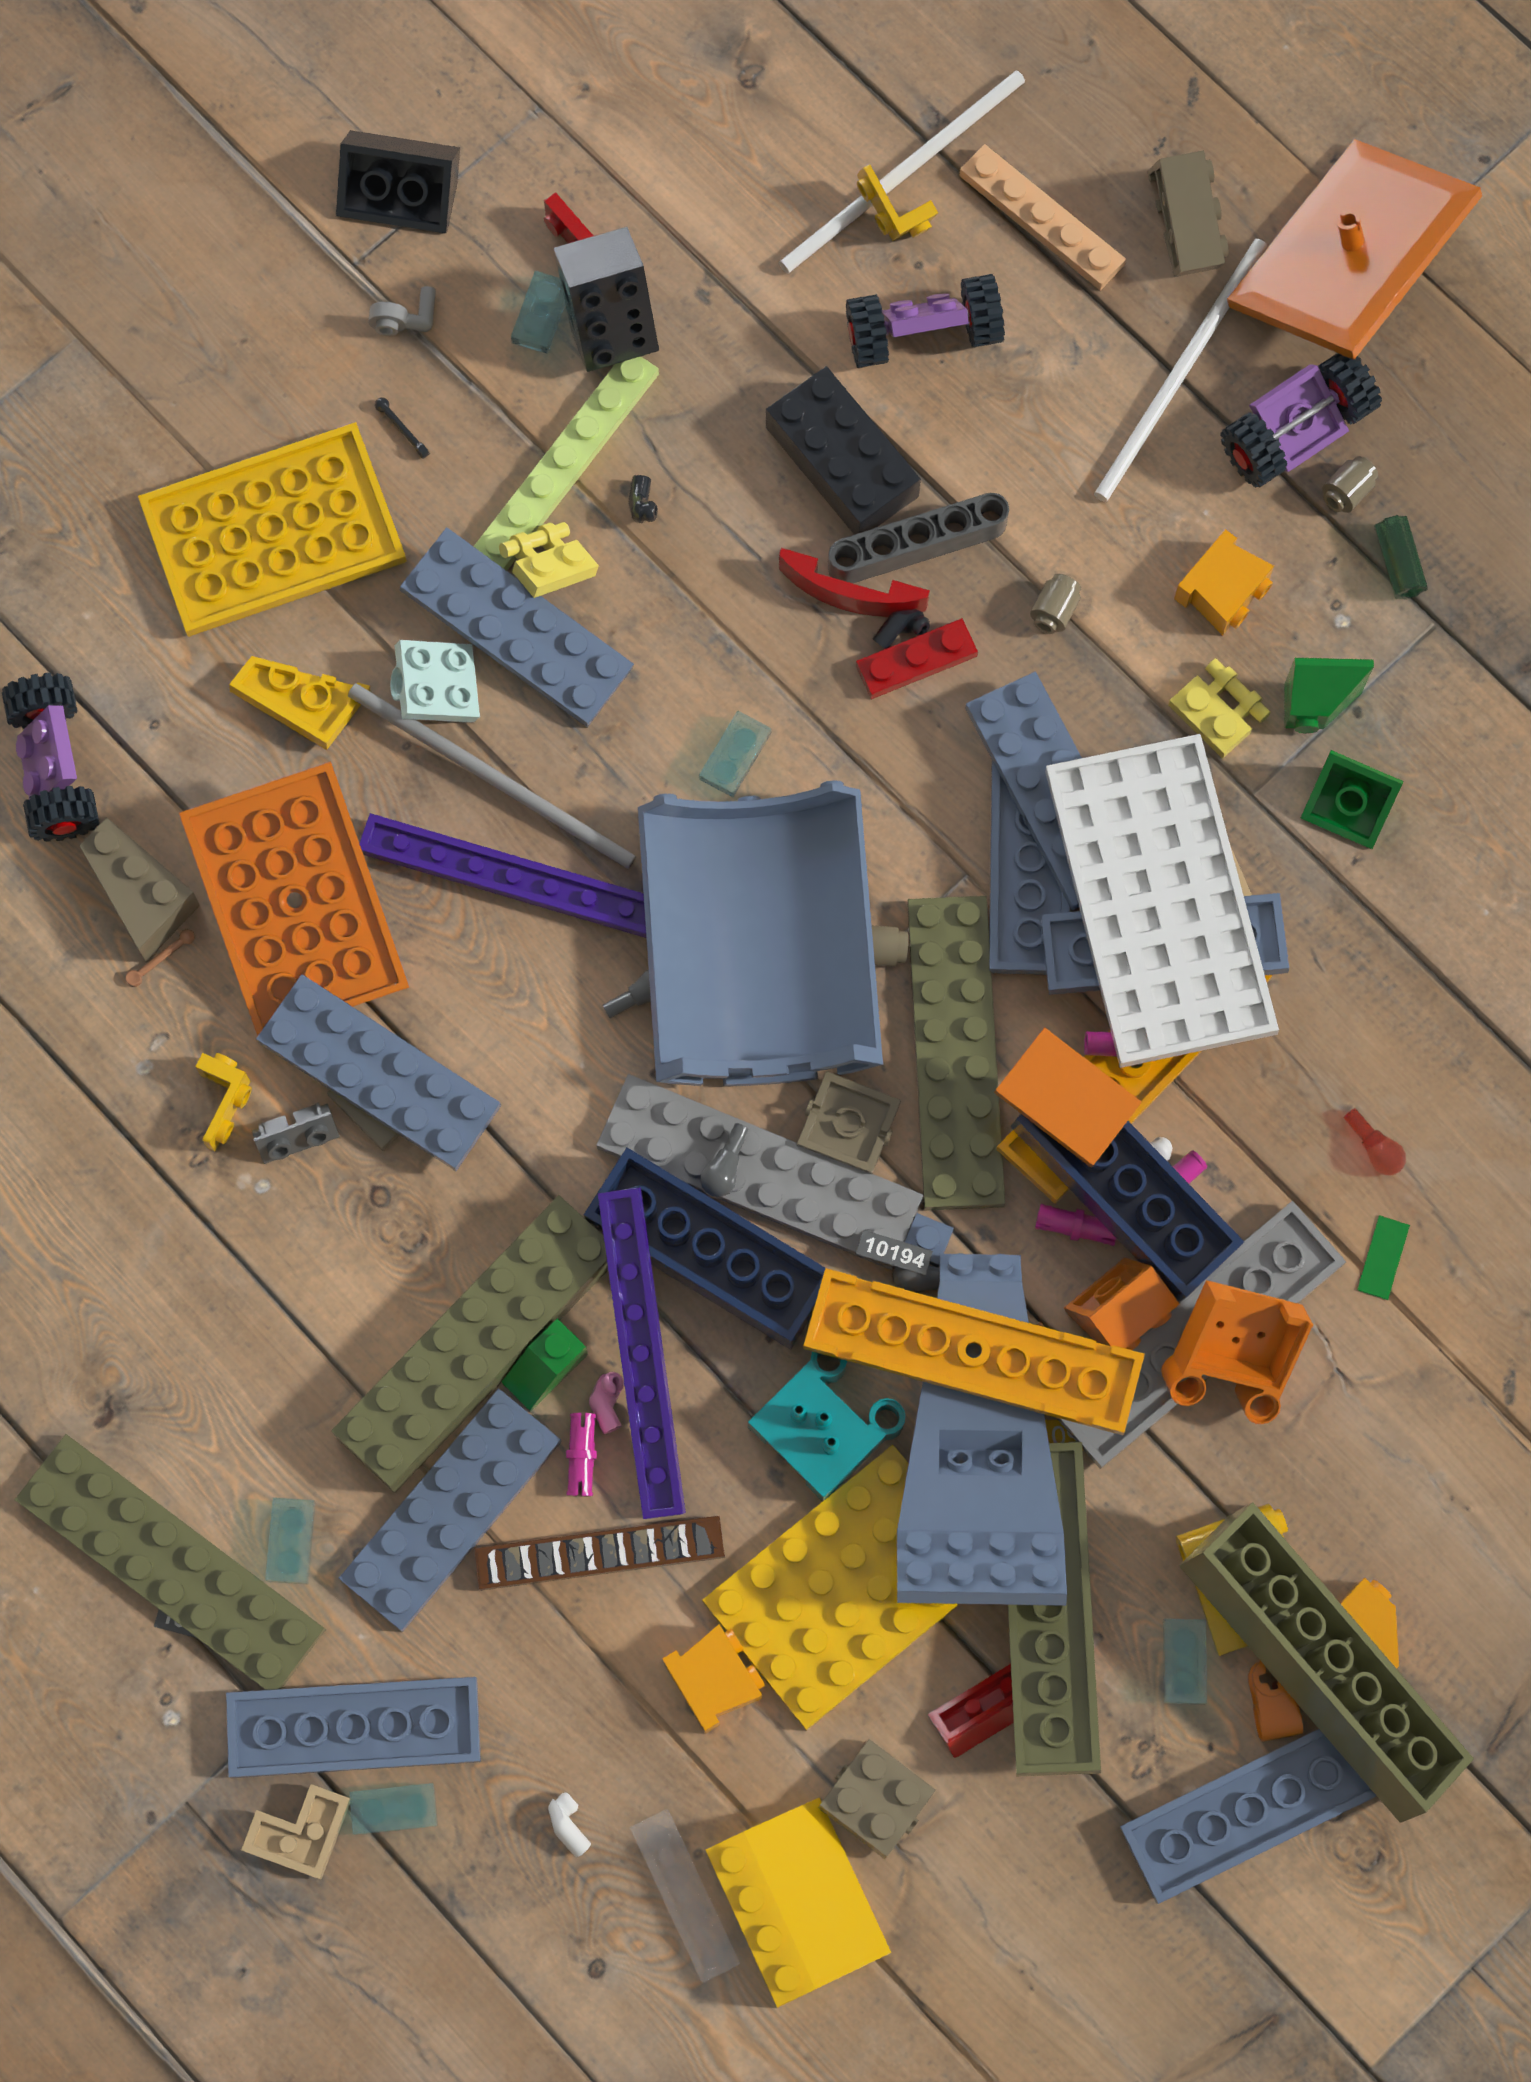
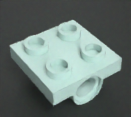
[390,640,480,723]

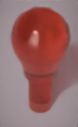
[1344,1108,1406,1176]

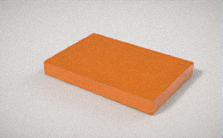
[994,1027,1142,1167]

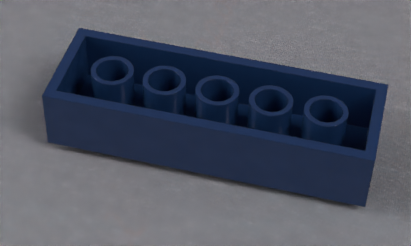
[1010,1114,1244,1303]
[583,1147,825,1350]

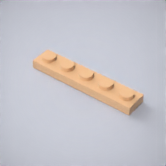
[959,144,1126,291]

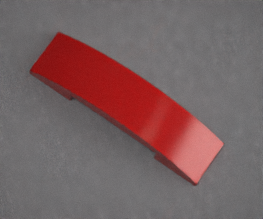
[779,548,930,617]

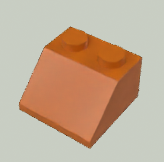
[1064,1257,1179,1350]

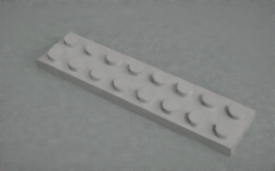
[596,1074,923,1270]
[1057,1201,1346,1469]

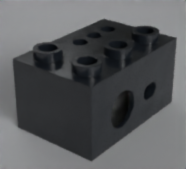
[554,227,659,372]

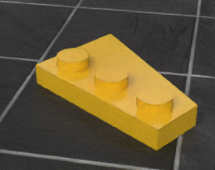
[229,656,371,750]

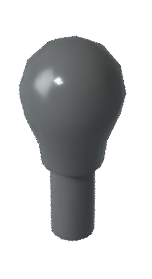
[603,969,651,1018]
[700,1123,749,1198]
[892,1265,940,1293]

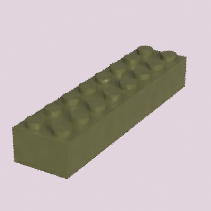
[331,1195,608,1493]
[1179,1502,1474,1823]

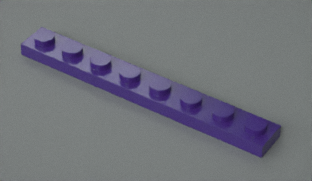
[359,813,647,938]
[598,1187,686,1519]

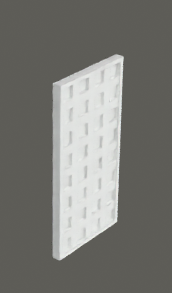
[1045,734,1279,1068]

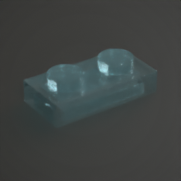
[511,271,565,354]
[699,710,772,797]
[265,1498,316,1584]
[1163,1619,1207,1705]
[350,1783,438,1835]

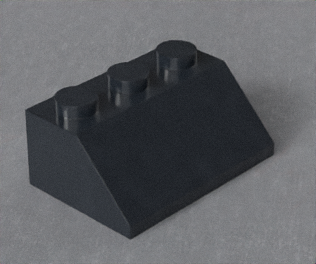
[336,130,461,233]

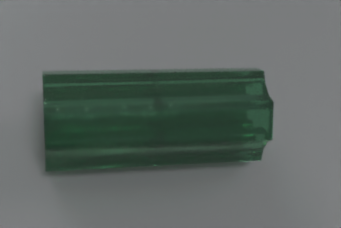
[1374,515,1428,600]

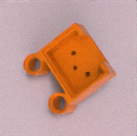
[1161,1280,1313,1424]

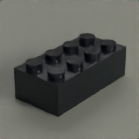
[766,366,921,535]

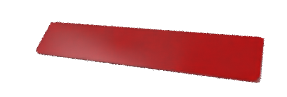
[928,1664,1014,1758]

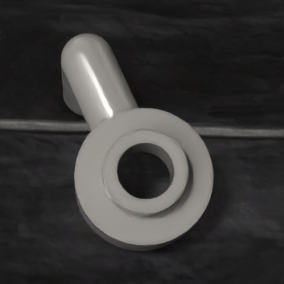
[368,286,436,336]

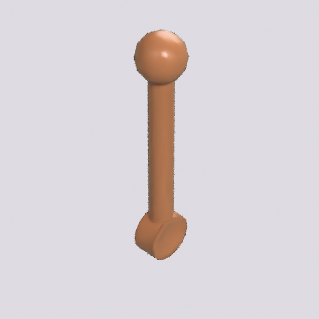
[125,929,195,987]

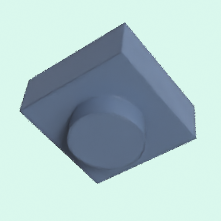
[905,1213,954,1267]

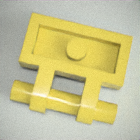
[499,522,599,598]
[1168,658,1271,759]

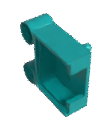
[748,1351,906,1502]

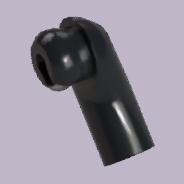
[629,475,658,524]
[872,609,930,649]

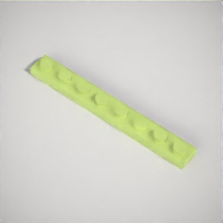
[473,357,659,571]

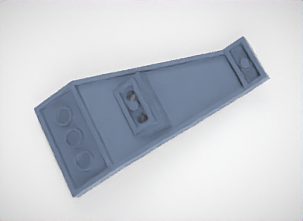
[897,1253,1067,1606]

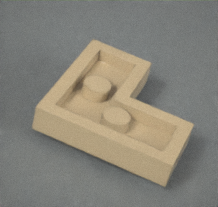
[241,1784,351,1879]

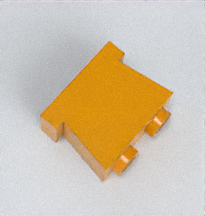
[1174,529,1274,636]
[662,1624,765,1734]

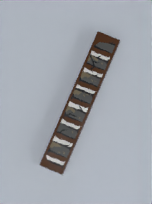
[474,1516,725,1591]

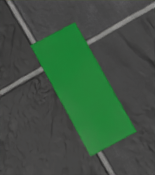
[1357,1215,1410,1300]

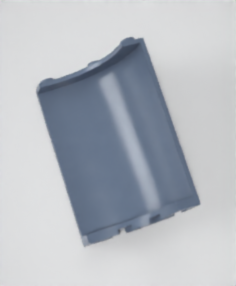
[638,780,883,1086]

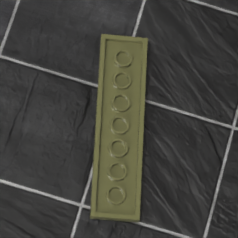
[907,896,1005,1211]
[15,1434,326,1690]
[1008,1442,1101,1777]

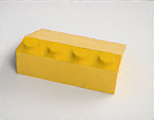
[705,1797,891,2008]

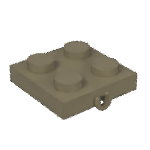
[797,1071,901,1174]
[818,1739,936,1859]

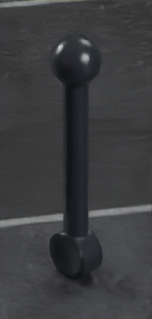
[375,397,430,459]

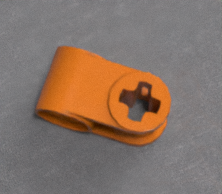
[1248,1661,1303,1742]

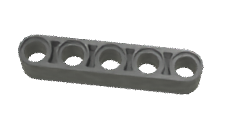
[828,493,1009,583]

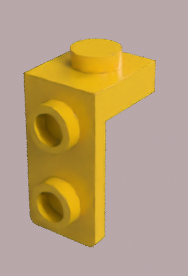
[857,164,938,241]
[195,1053,252,1151]

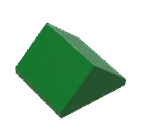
[1300,750,1404,849]

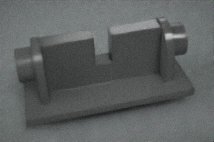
[252,1102,340,1164]

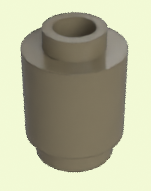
[1322,456,1378,513]
[1030,574,1081,634]
[872,925,908,966]

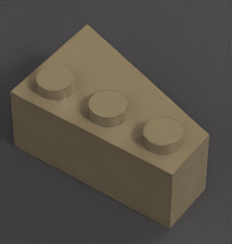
[1147,150,1229,277]
[79,817,200,962]

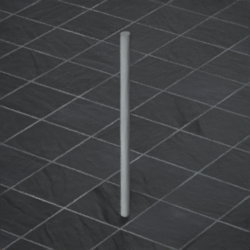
[348,683,636,869]

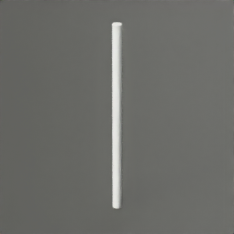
[779,70,1025,274]
[1094,239,1267,502]

